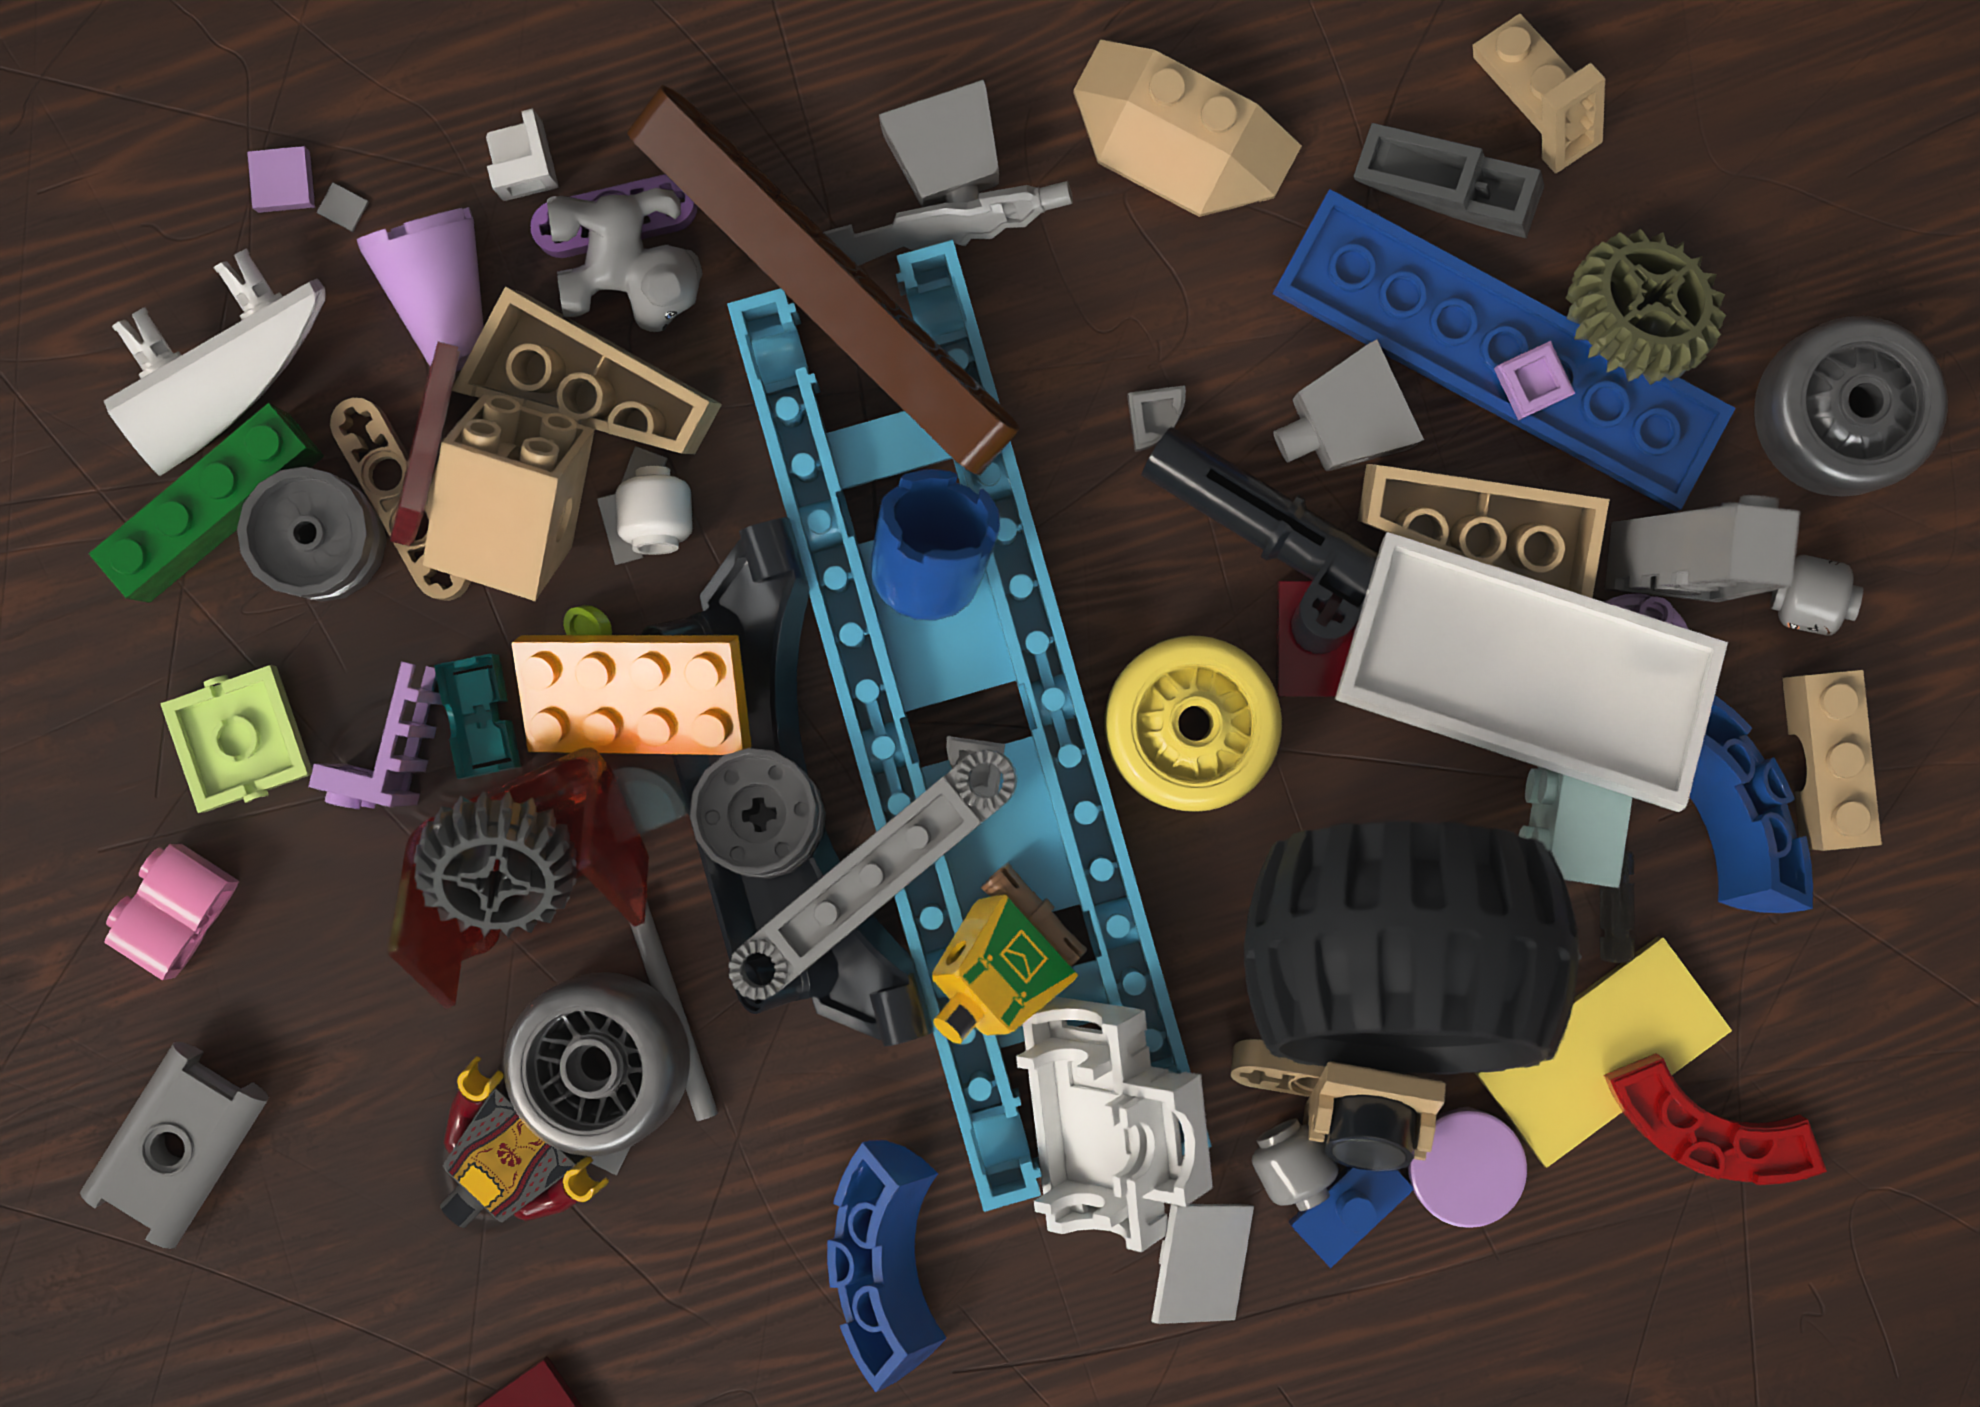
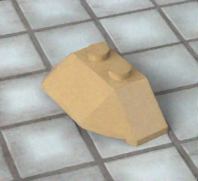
[1073,40,1302,217]

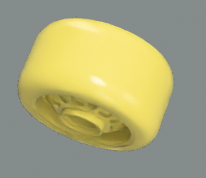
[1104,636,1282,812]

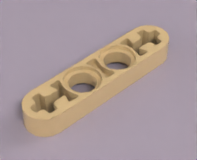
[330,397,471,601]

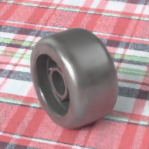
[1754,316,1948,496]
[503,972,690,1156]

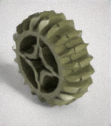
[1566,229,1727,385]

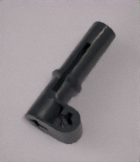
[1141,426,1379,654]

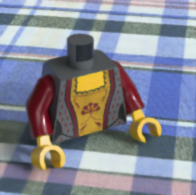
[440,1056,609,1228]

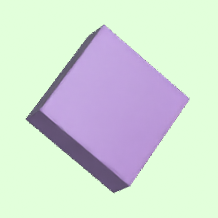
[247,146,315,213]
[1494,341,1575,421]

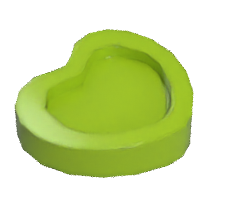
[563,605,612,635]

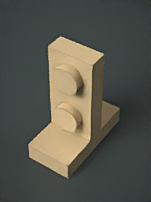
[1473,13,1605,174]

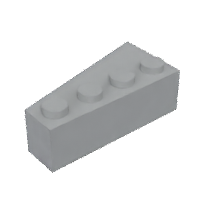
[1605,496,1799,602]

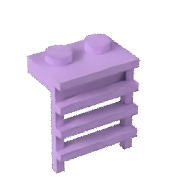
[308,662,442,809]

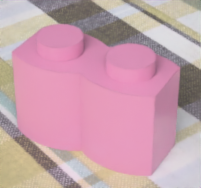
[104,844,239,980]

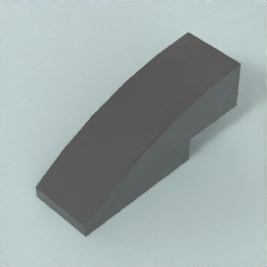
[1353,123,1545,238]

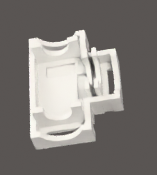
[1016,997,1213,1252]

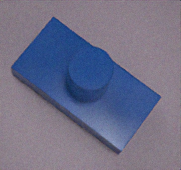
[1288,1166,1414,1268]

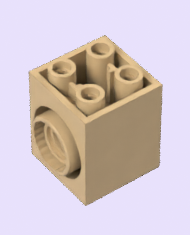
[422,394,595,601]

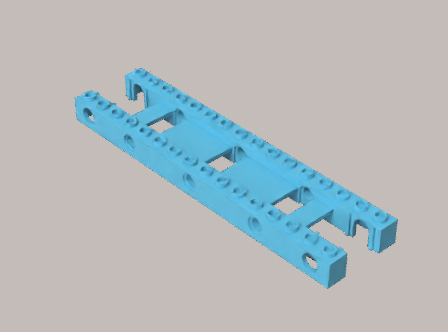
[727,240,1212,1212]

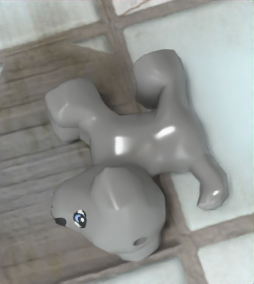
[547,188,703,333]

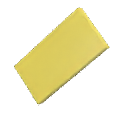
[1474,936,1732,1168]

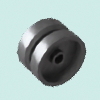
[237,467,387,602]

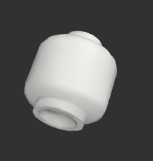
[616,466,693,555]

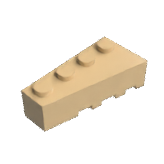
[451,287,722,455]

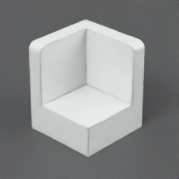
[486,108,559,201]

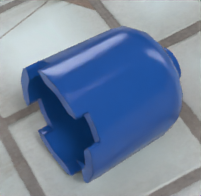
[871,469,1000,621]

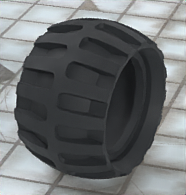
[1244,821,1579,1074]

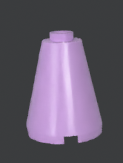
[357,207,484,371]

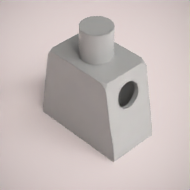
[879,80,999,208]
[1273,340,1424,472]

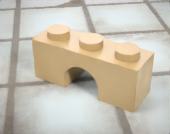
[1782,670,1882,851]

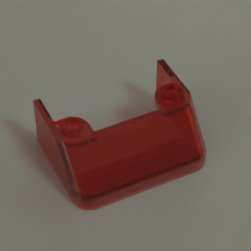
[388,748,649,1009]

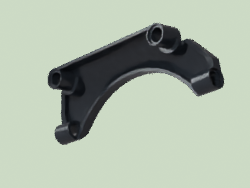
[642,517,934,1046]

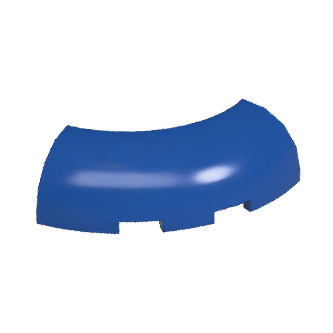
[1689,696,1813,913]
[827,1140,947,1392]

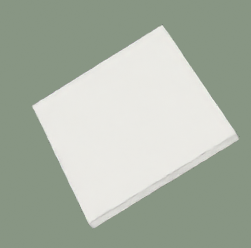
[1151,1204,1254,1324]

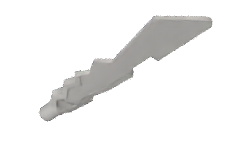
[824,181,1073,266]

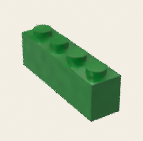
[89,403,324,603]

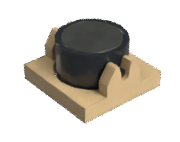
[1303,1061,1446,1171]

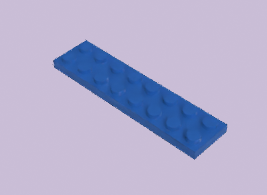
[1272,189,1736,511]

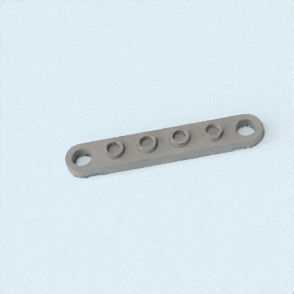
[729,750,1017,1000]

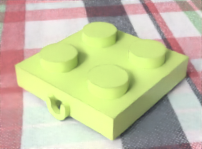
[160,665,312,813]

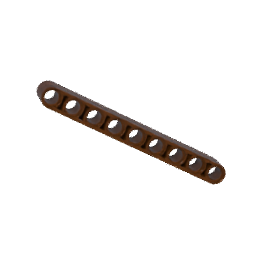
[627,85,1020,475]

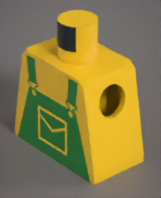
[932,894,1078,1044]

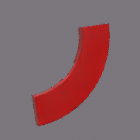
[1603,1053,1827,1185]

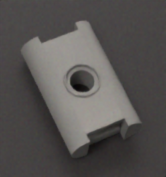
[80,1042,269,1249]

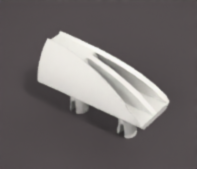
[104,248,325,476]

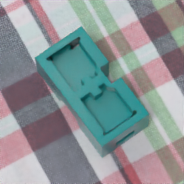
[434,654,522,779]

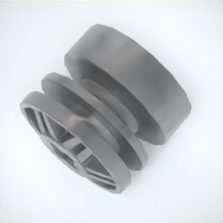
[690,748,826,879]

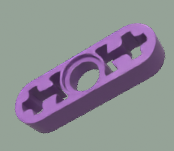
[530,174,697,258]

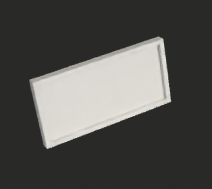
[1335,532,1728,812]

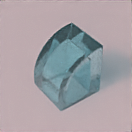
[606,767,690,836]

